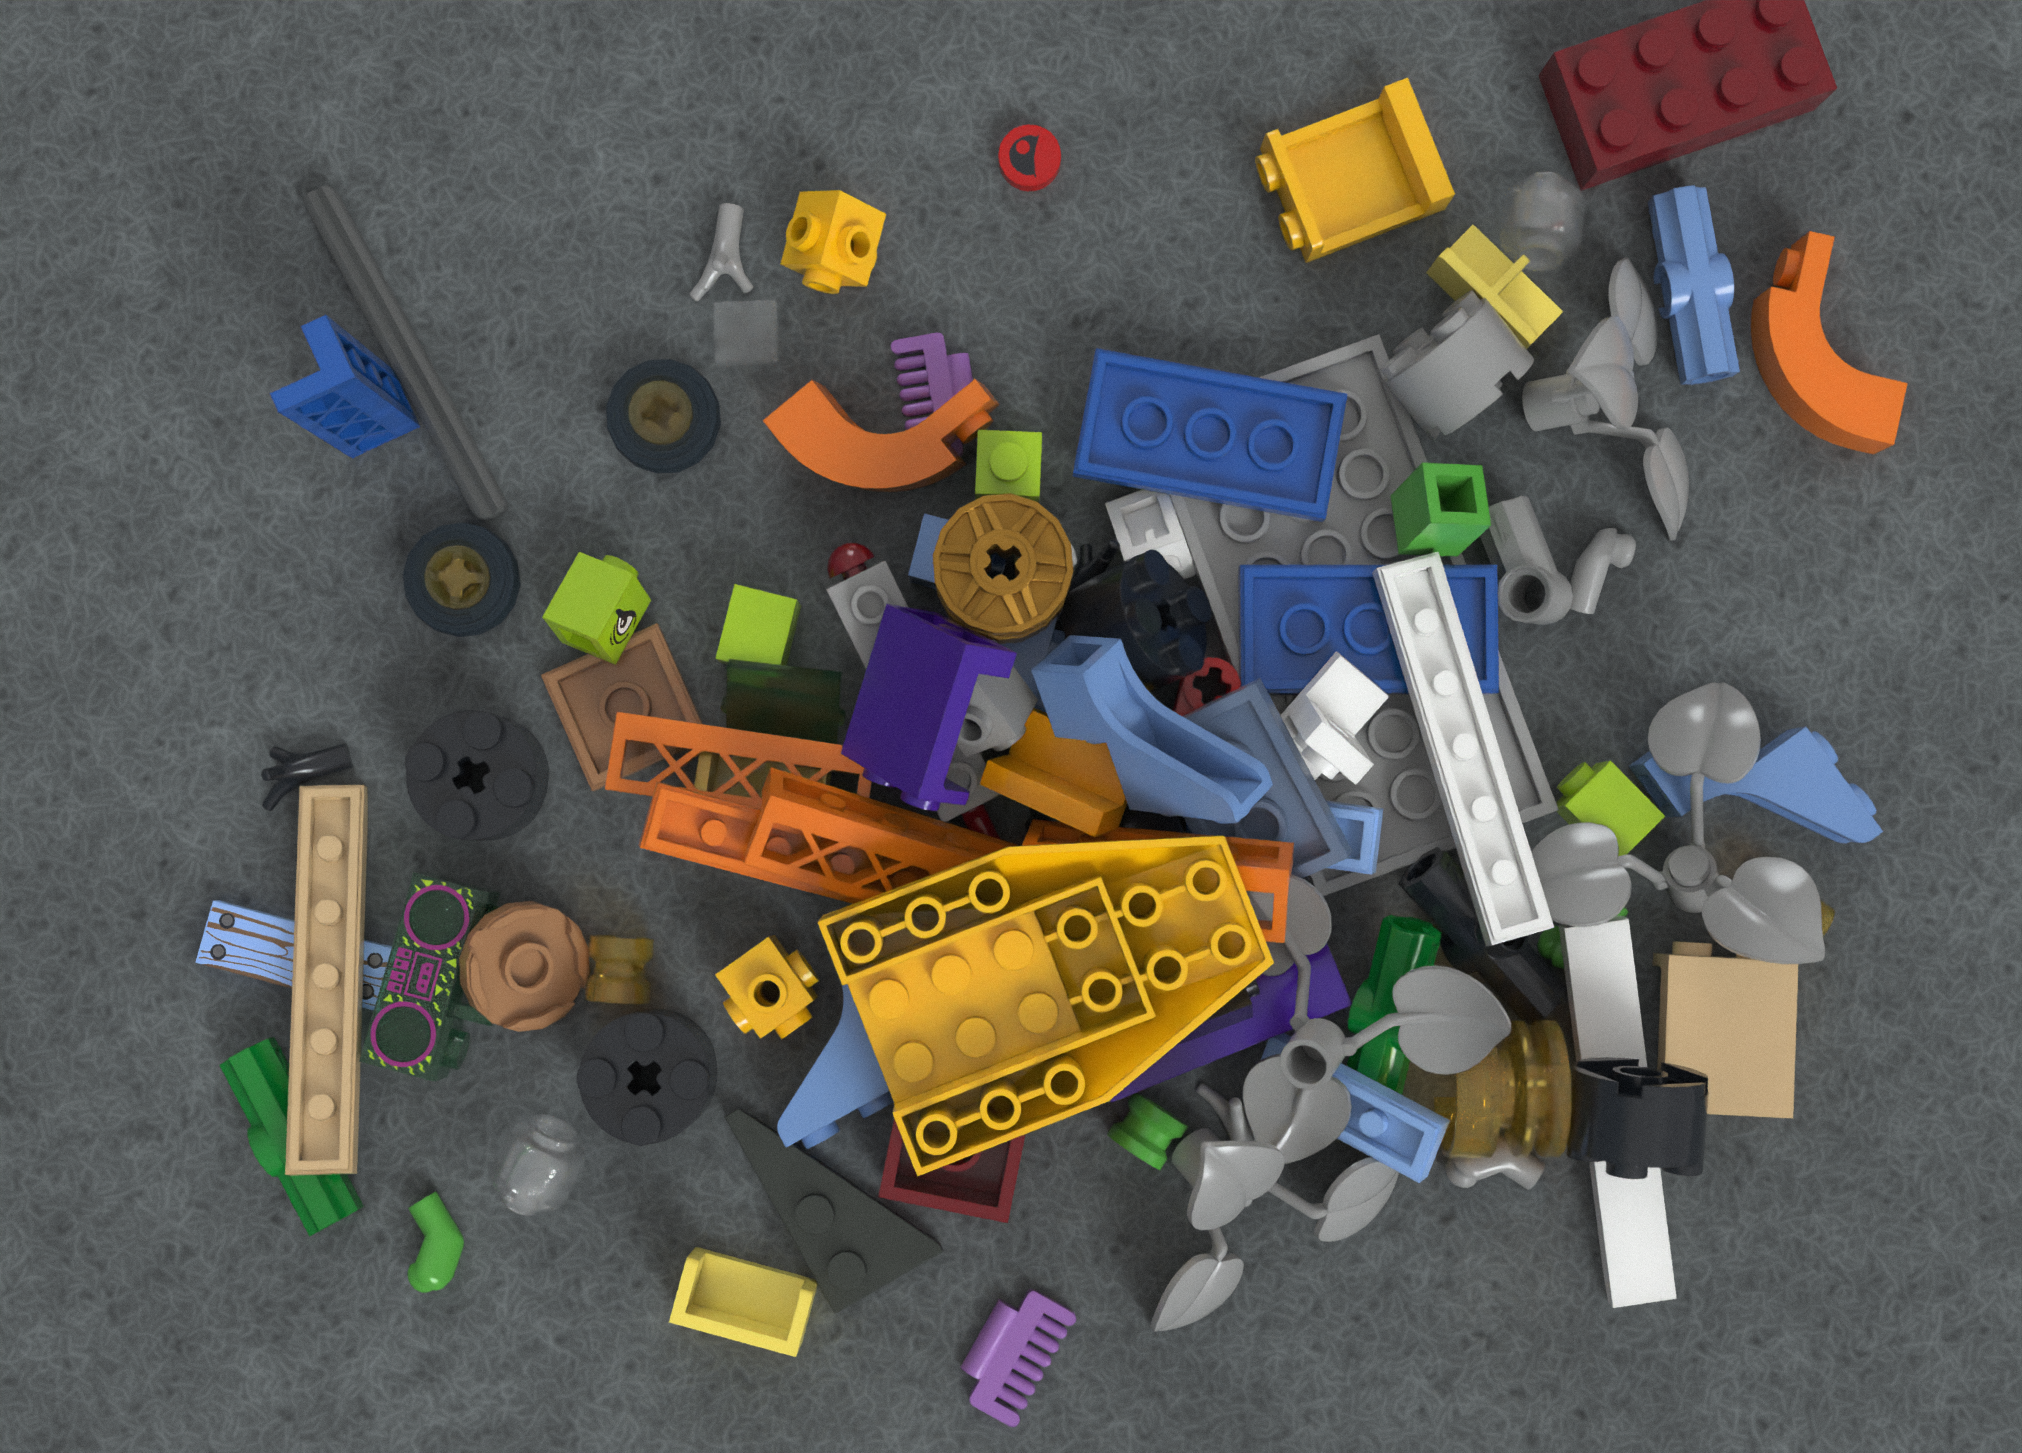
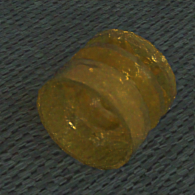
[1434,1019,1572,1158]

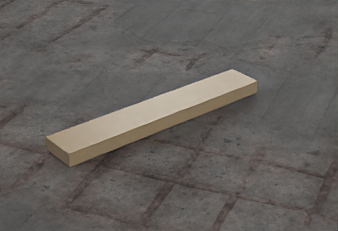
[285,785,368,1176]

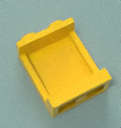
[1255,78,1455,263]

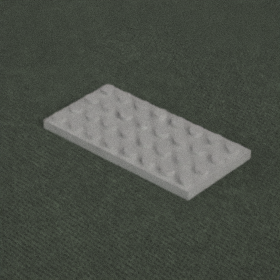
[1169,334,1559,896]

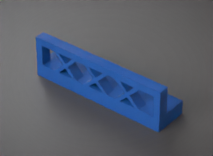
[270,315,421,458]

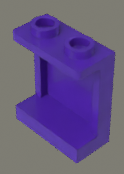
[841,604,1017,811]

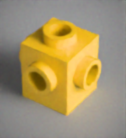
[780,190,886,294]
[715,935,819,1040]

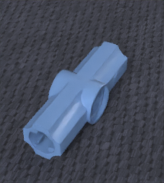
[1648,185,1740,385]

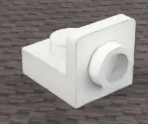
[1105,489,1196,579]

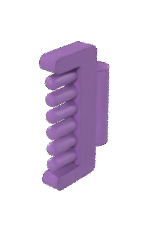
[891,332,973,457]
[961,1289,1076,1427]

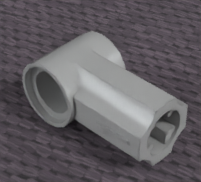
[1480,496,1573,625]

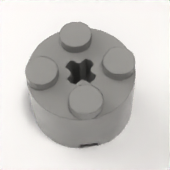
[1380,290,1534,441]

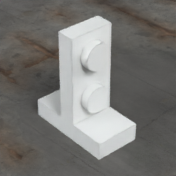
[1280,651,1389,785]

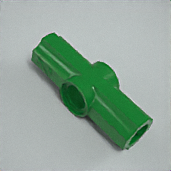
[1347,915,1442,1095]
[219,1037,364,1237]

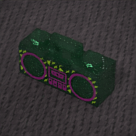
[359,872,500,1082]

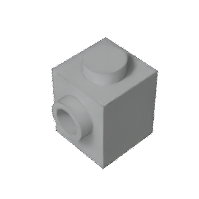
[957,640,1038,757]

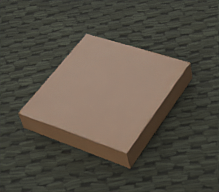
[541,623,704,791]

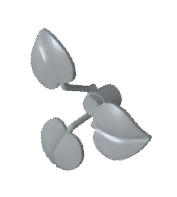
[1522,257,1689,541]
[1531,682,1825,964]
[1242,874,1511,1164]
[1150,1128,1399,1332]

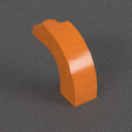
[1751,231,1908,455]
[763,379,1000,492]

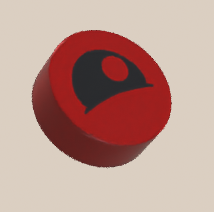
[998,124,1061,191]

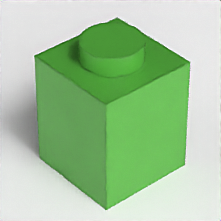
[1390,463,1491,557]

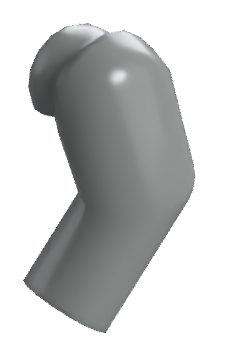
[1570,528,1636,614]
[1445,1133,1545,1190]

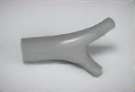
[690,203,753,301]
[1196,1082,1255,1141]

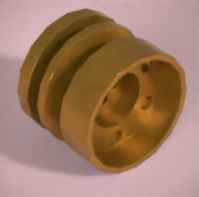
[933,494,1073,644]

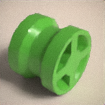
[1107,1092,1188,1170]

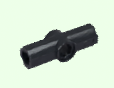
[1398,847,1567,1025]

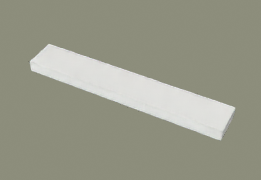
[1372,552,1554,946]
[1559,916,1677,1308]

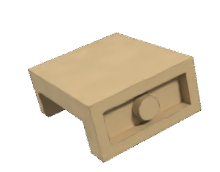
[1653,941,1798,1119]

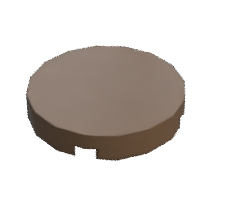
[459,901,590,1032]

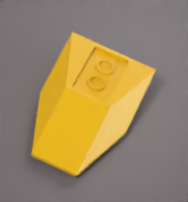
[817,835,1274,1176]

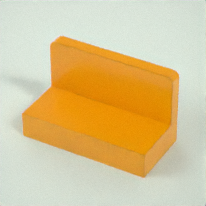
[980,708,1127,837]

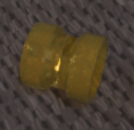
[585,935,654,1004]

